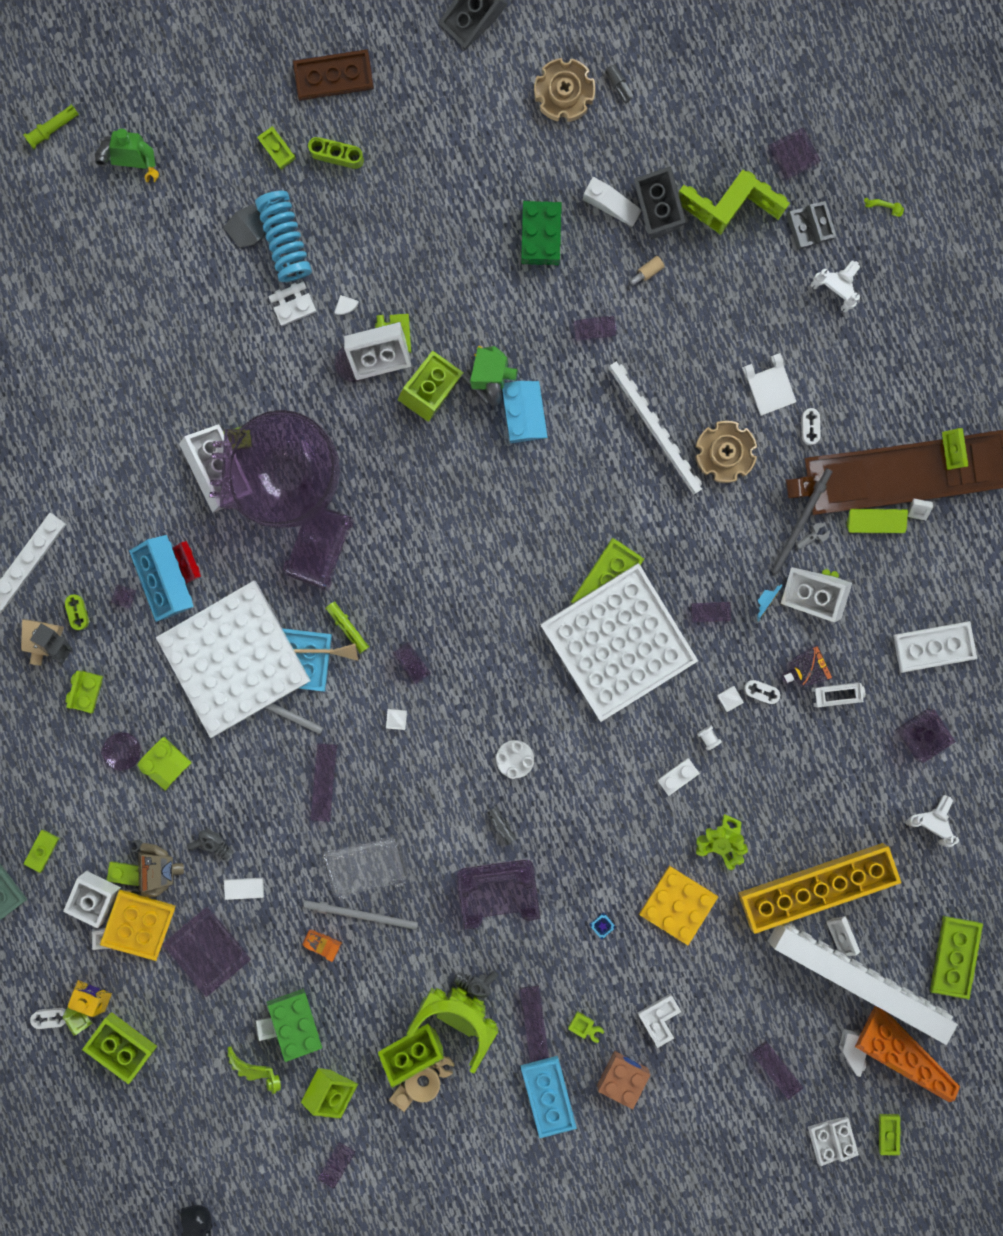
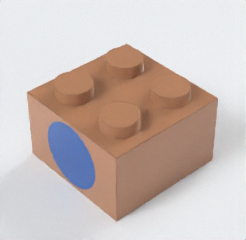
[597,1051,651,1109]

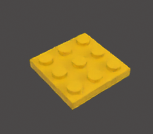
[639,865,718,945]
[100,889,176,961]

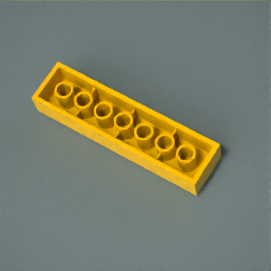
[738,843,901,934]

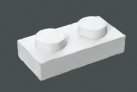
[657,758,700,796]
[826,916,860,957]

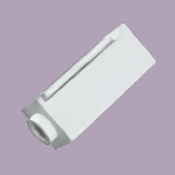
[812,682,866,707]

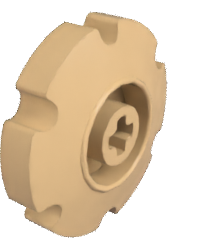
[534,58,595,122]
[695,421,757,483]

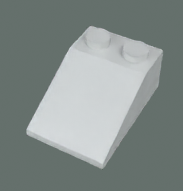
[781,567,852,622]

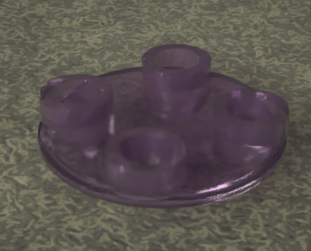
[101,732,141,771]

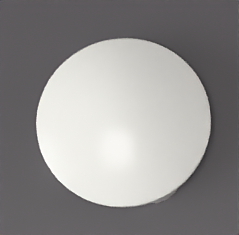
[496,740,534,779]

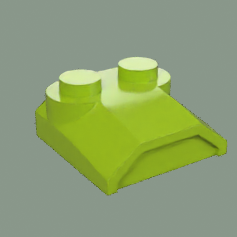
[137,737,192,791]

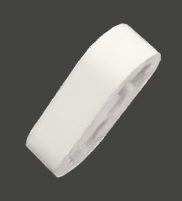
[801,408,821,445]
[744,680,780,704]
[30,1008,66,1029]

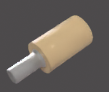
[629,256,665,286]

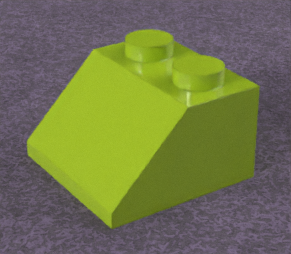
[301,1068,358,1119]

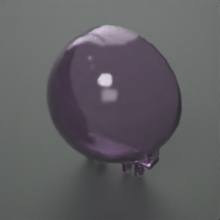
[209,410,341,529]

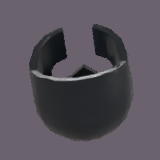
[181,1205,213,1236]

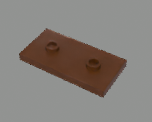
[293,49,374,101]

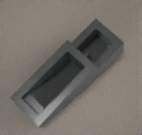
[30,623,72,664]

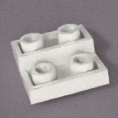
[808,1117,859,1166]

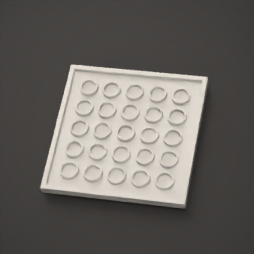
[540,563,698,722]
[156,581,311,738]

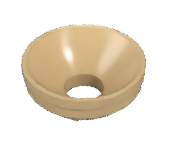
[405,1067,440,1103]

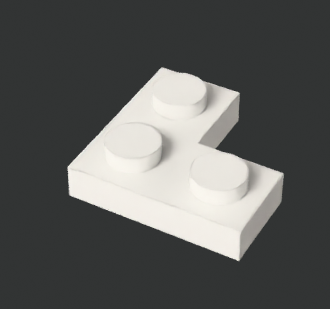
[638,993,681,1048]

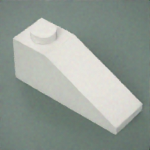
[583,177,642,227]

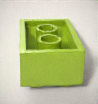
[397,351,464,422]

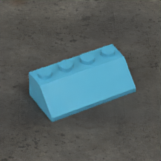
[129,535,194,622]

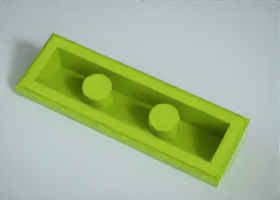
[847,509,908,533]

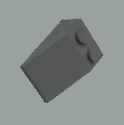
[438,0,508,49]

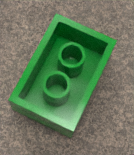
[521,201,562,265]

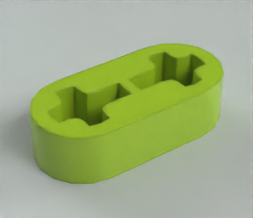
[65,594,89,630]

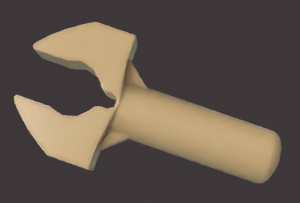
[430,1056,455,1078]

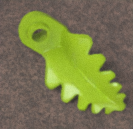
[227,1046,281,1094]

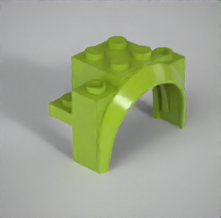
[406,986,498,1073]

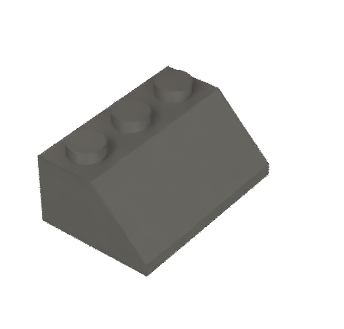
[634,166,686,239]

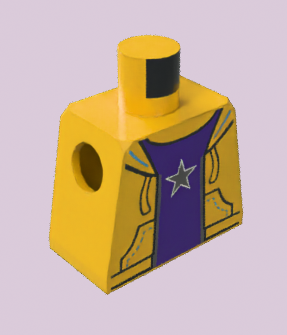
[67,980,112,1017]

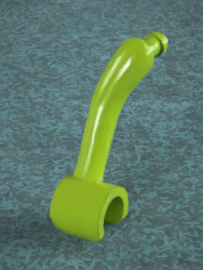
[864,198,904,217]

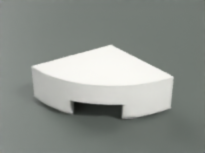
[334,295,359,315]

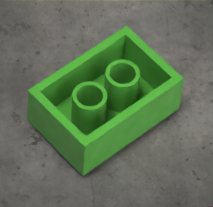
[266,989,322,1062]

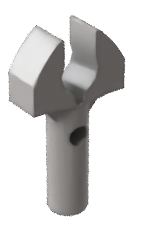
[795,523,830,549]

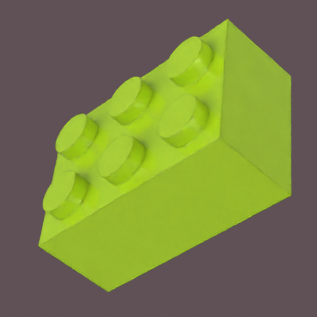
[82,1012,158,1084]

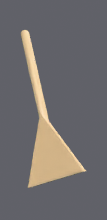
[294,644,358,661]

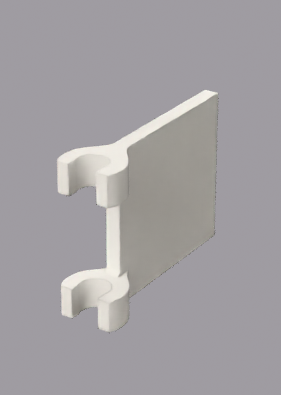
[742,353,796,416]

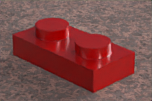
[172,541,201,584]

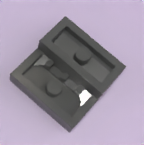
[786,201,837,250]

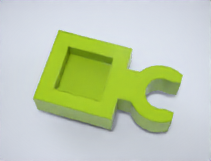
[568,1011,604,1043]

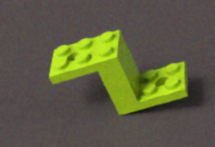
[678,169,790,235]

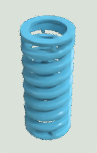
[255,191,312,282]

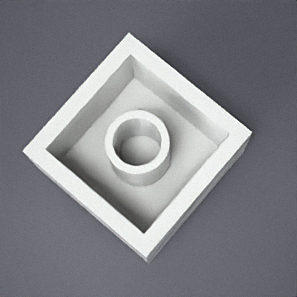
[63,871,121,928]

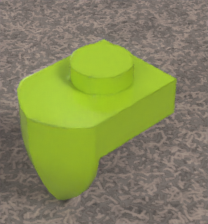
[63,1007,92,1036]

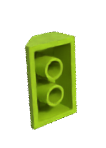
[378,1024,444,1088]

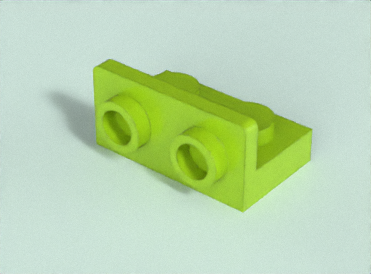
[65,670,104,713]

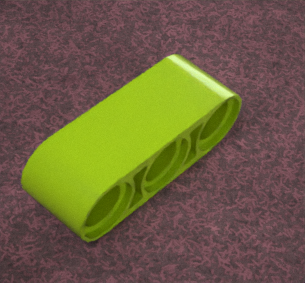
[308,137,364,169]

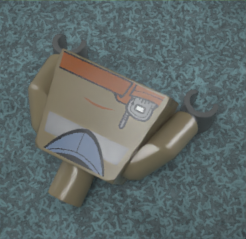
[130,840,184,898]

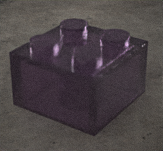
[896,708,956,763]

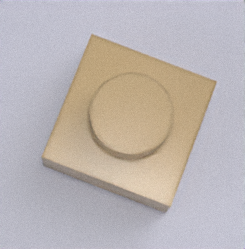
[389,1083,413,1112]

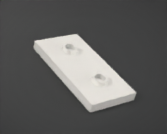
[893,621,977,673]

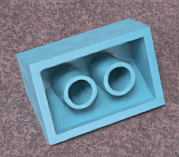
[502,381,548,444]

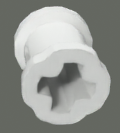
[697,725,722,750]

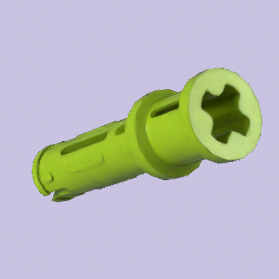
[23,104,79,149]

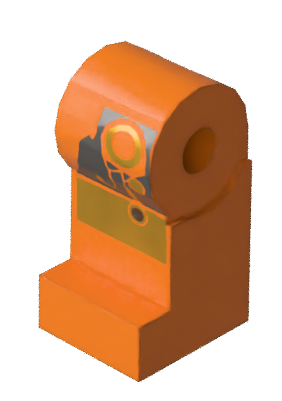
[302,929,342,962]

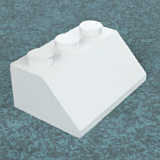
[344,322,411,380]

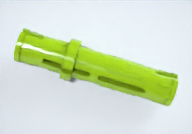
[325,601,370,654]

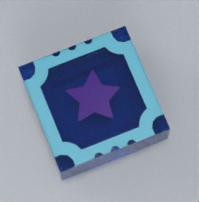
[589,912,616,940]

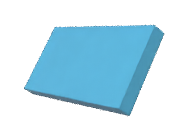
[521,1056,577,1138]

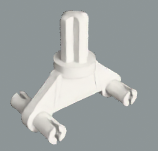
[811,261,860,312]
[906,795,959,847]

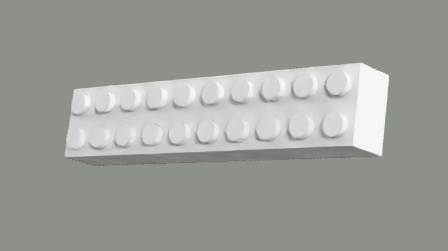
[768,922,958,1045]

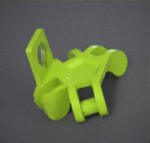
[696,814,748,870]

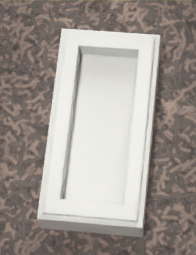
[224,878,264,900]

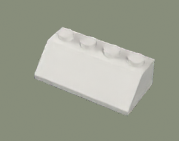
[179,424,252,513]

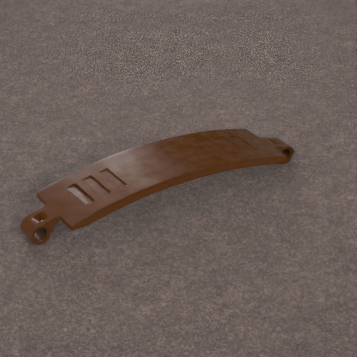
[786,430,1003,515]

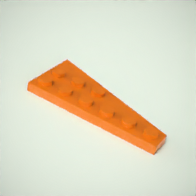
[855,1006,960,1102]

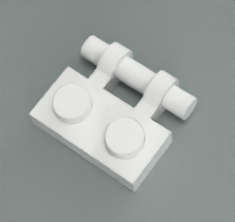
[269,281,317,326]

